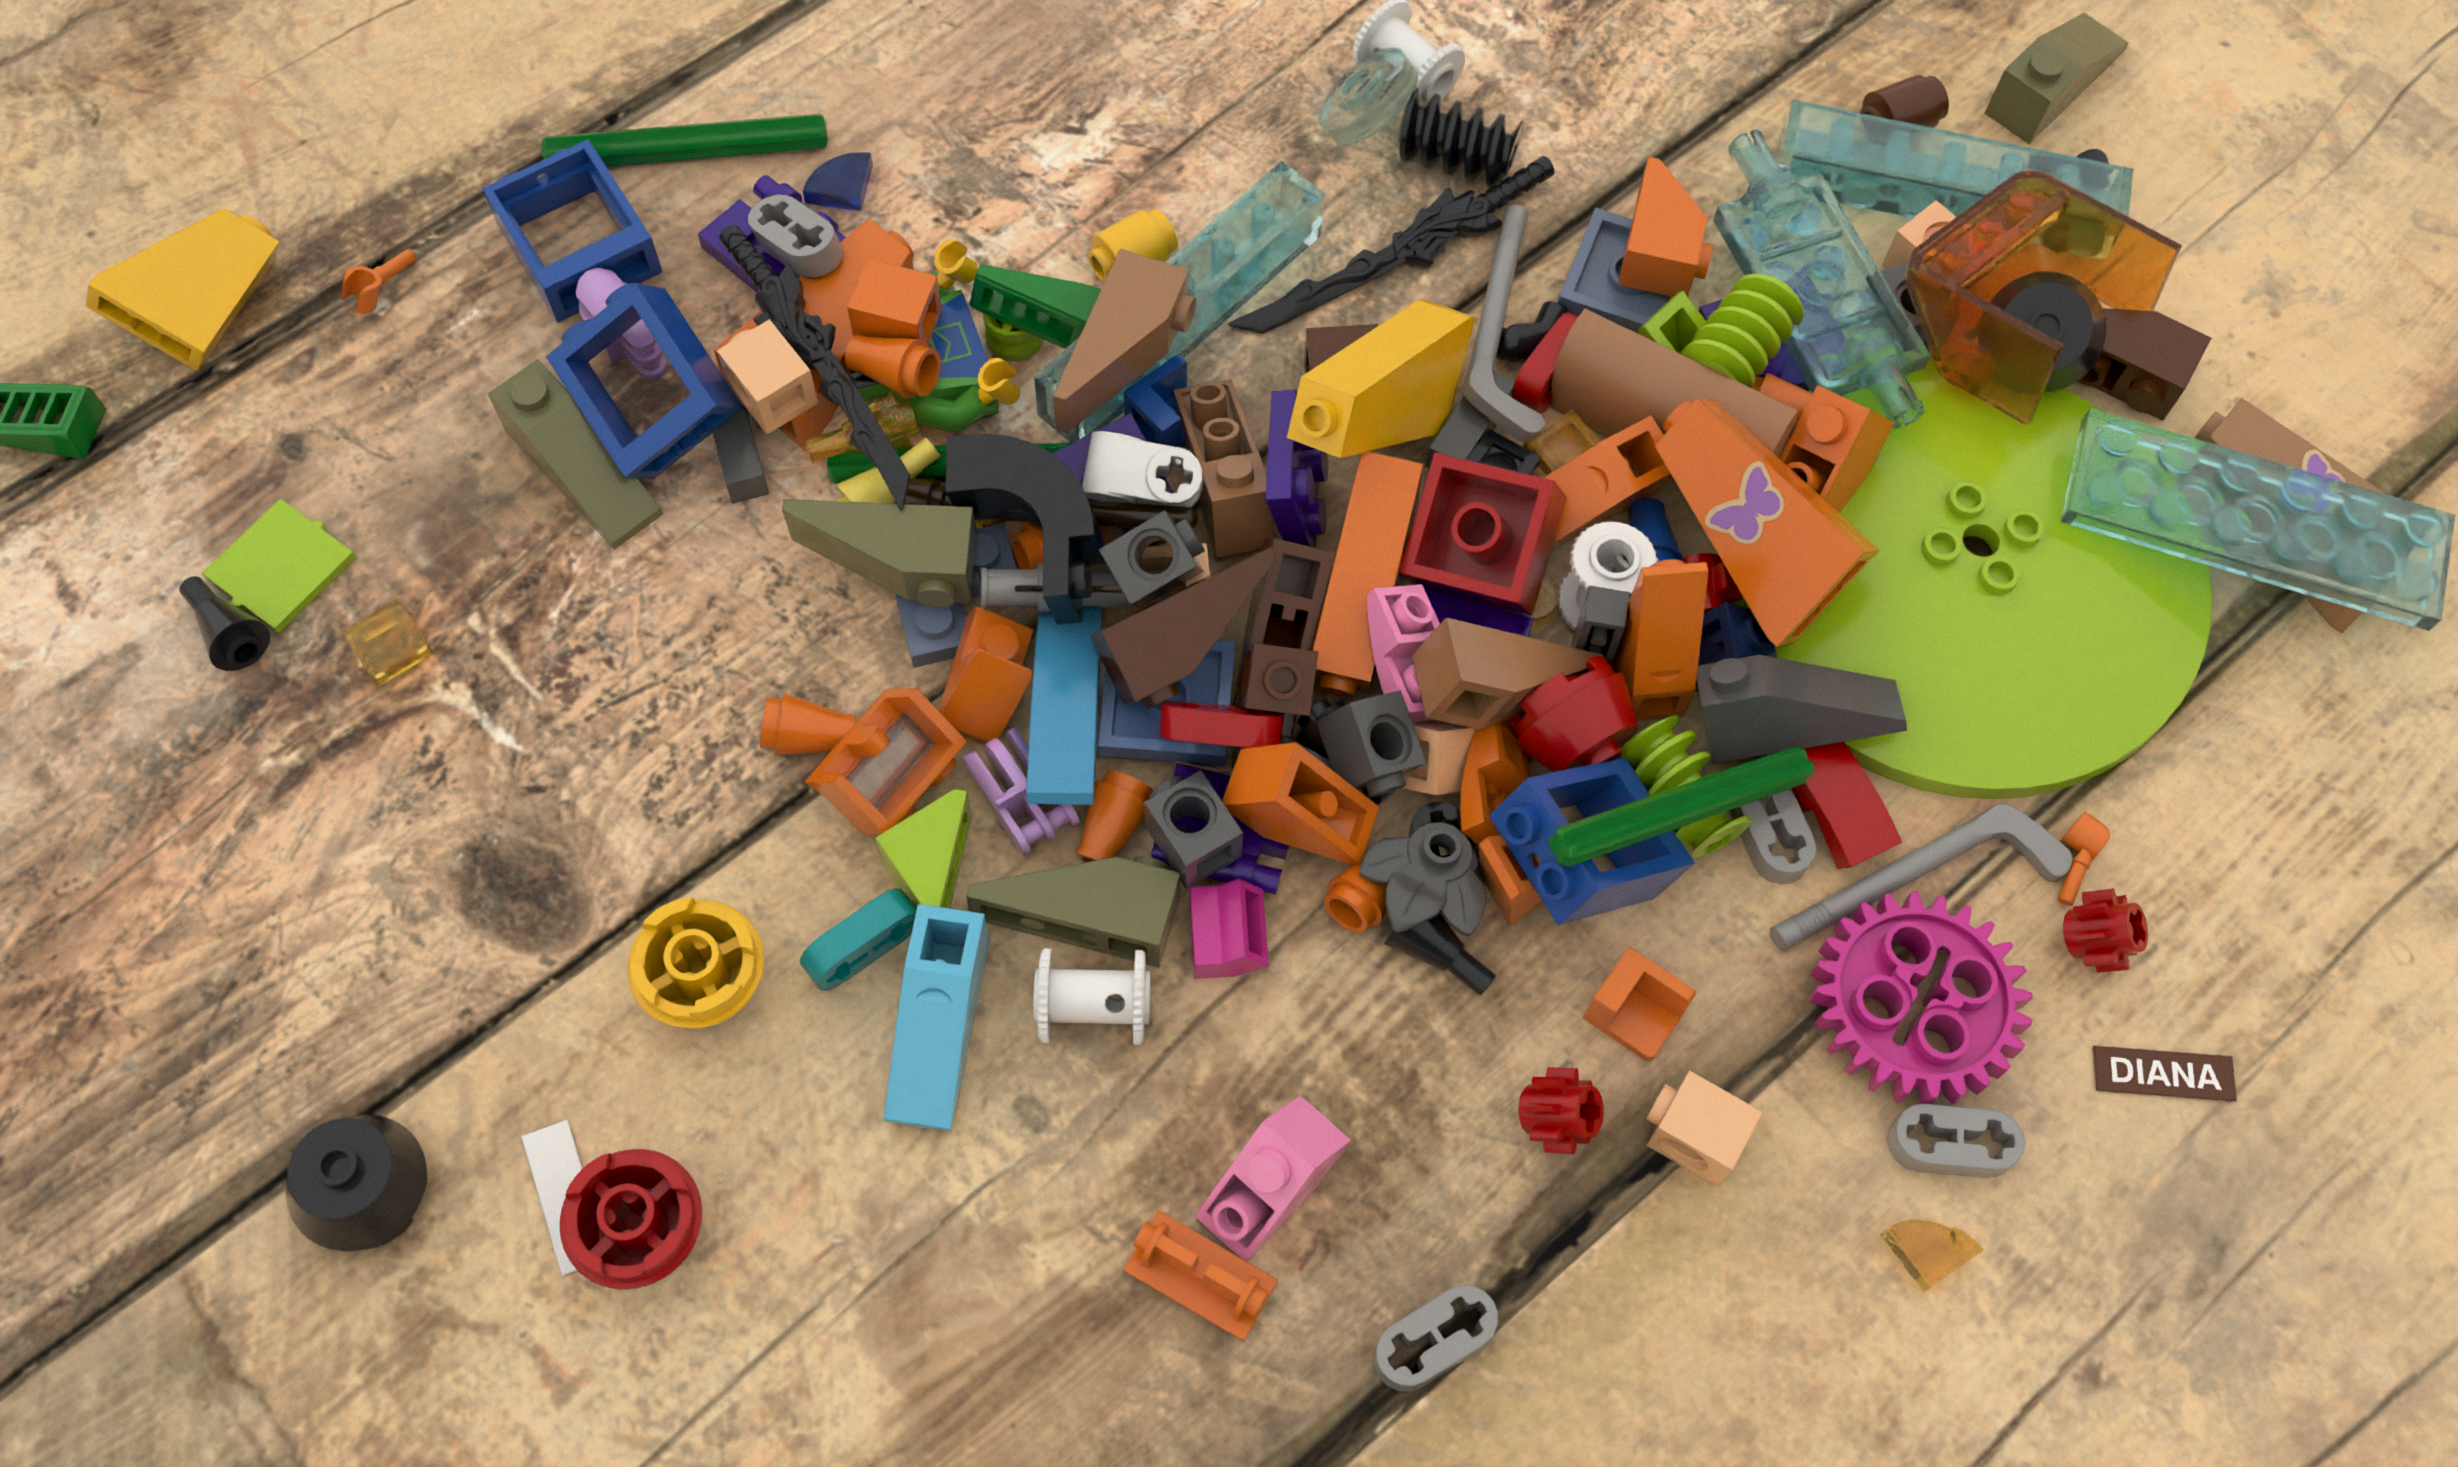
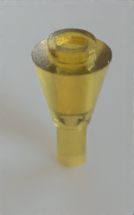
[804,391,921,463]

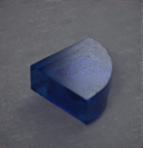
[802,152,873,211]

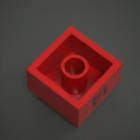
[1399,452,1567,616]

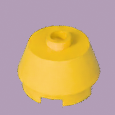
[628,897,764,1029]

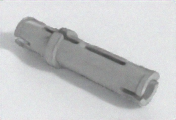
[979,563,1170,613]

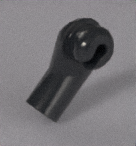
[1496,301,1568,363]

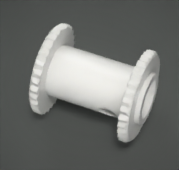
[1352,0,1465,107]
[1556,521,1658,631]
[1033,948,1150,1045]

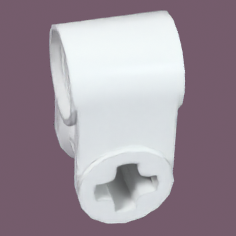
[1082,431,1203,508]

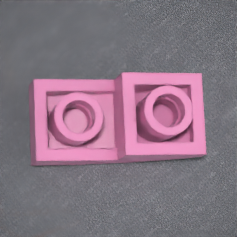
[1367,584,1440,723]

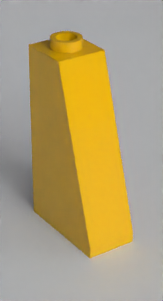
[1287,299,1475,458]

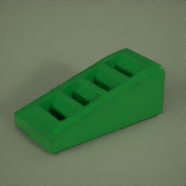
[969,264,1101,352]
[0,383,106,460]

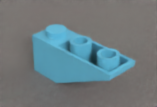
[883,904,990,1132]

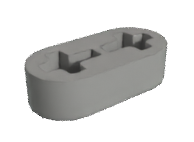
[748,195,843,278]
[1729,788,1816,884]
[1887,1104,2026,1178]
[1374,1285,1498,1392]

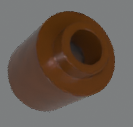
[1859,75,1949,147]

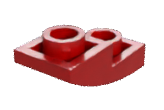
[1792,742,1902,869]

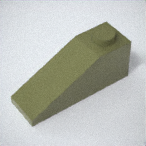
[1985,13,2129,144]
[488,359,663,550]
[782,499,978,608]
[966,856,1181,967]

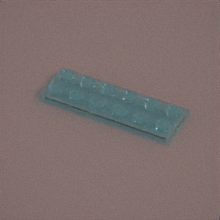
[2060,408,2455,631]

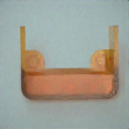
[1904,171,2182,426]

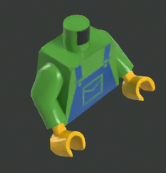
[849,239,1020,433]

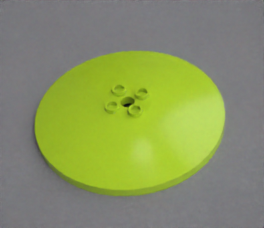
[1717,357,2212,799]

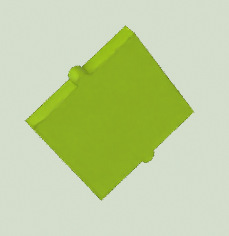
[202,498,357,634]

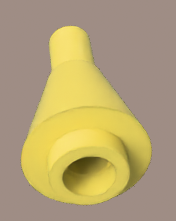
[836,437,941,504]

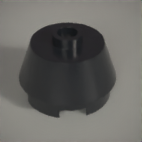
[1981,271,2106,392]
[286,1114,428,1251]

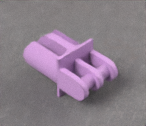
[576,268,667,380]
[962,727,1080,856]

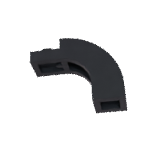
[945,434,1107,625]

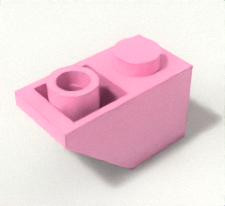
[1195,1095,1351,1261]

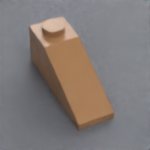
[1053,248,1196,433]

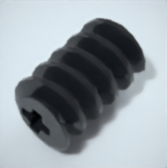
[1398,87,1524,188]

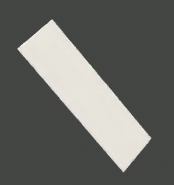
[521,1119,582,1276]

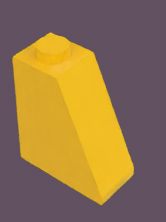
[85,208,280,372]

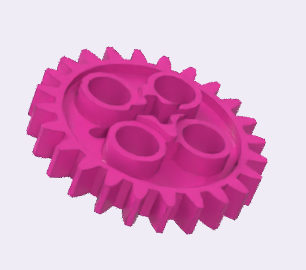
[1809,891,2033,1104]

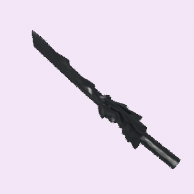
[1228,155,1555,334]
[719,225,911,510]

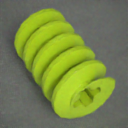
[1681,273,1804,388]
[1618,715,1752,859]

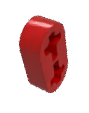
[1512,312,1578,413]
[1158,701,1284,748]

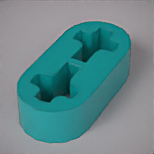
[800,888,917,991]

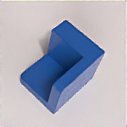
[1123,354,1187,448]

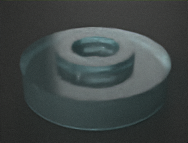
[1319,47,1418,145]

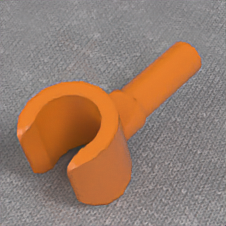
[340,249,416,314]
[2057,812,2110,906]

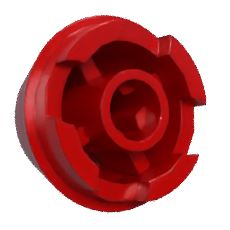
[1508,656,1638,773]
[560,1149,702,1289]

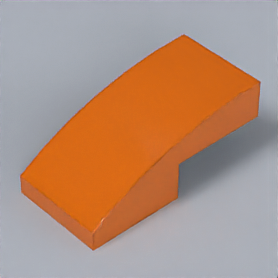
[1460,721,1531,846]

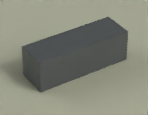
[1426,371,1515,468]
[713,390,769,504]
[1571,585,1630,666]

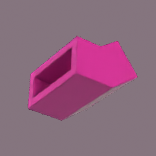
[1189,879,1269,979]

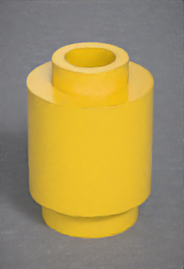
[1088,208,1178,282]

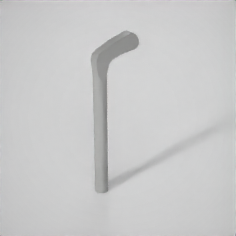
[1462,204,1546,442]
[1770,803,2072,951]

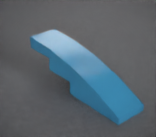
[1026,607,1102,805]

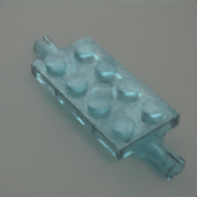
[1713,130,1931,429]

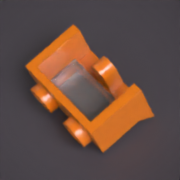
[804,687,967,836]

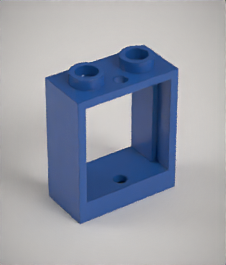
[482,139,663,323]
[546,283,743,479]
[1489,757,1695,926]

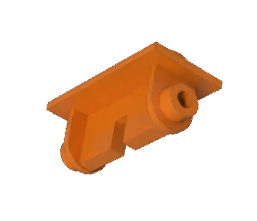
[1123,1210,1278,1342]

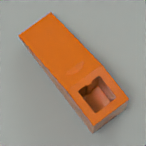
[1779,385,1895,512]
[1544,415,1673,550]
[1611,559,1708,721]

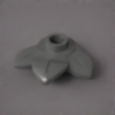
[1358,822,1486,937]

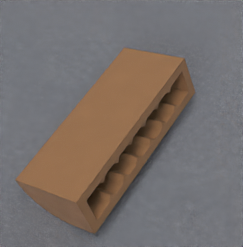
[1551,308,1798,458]

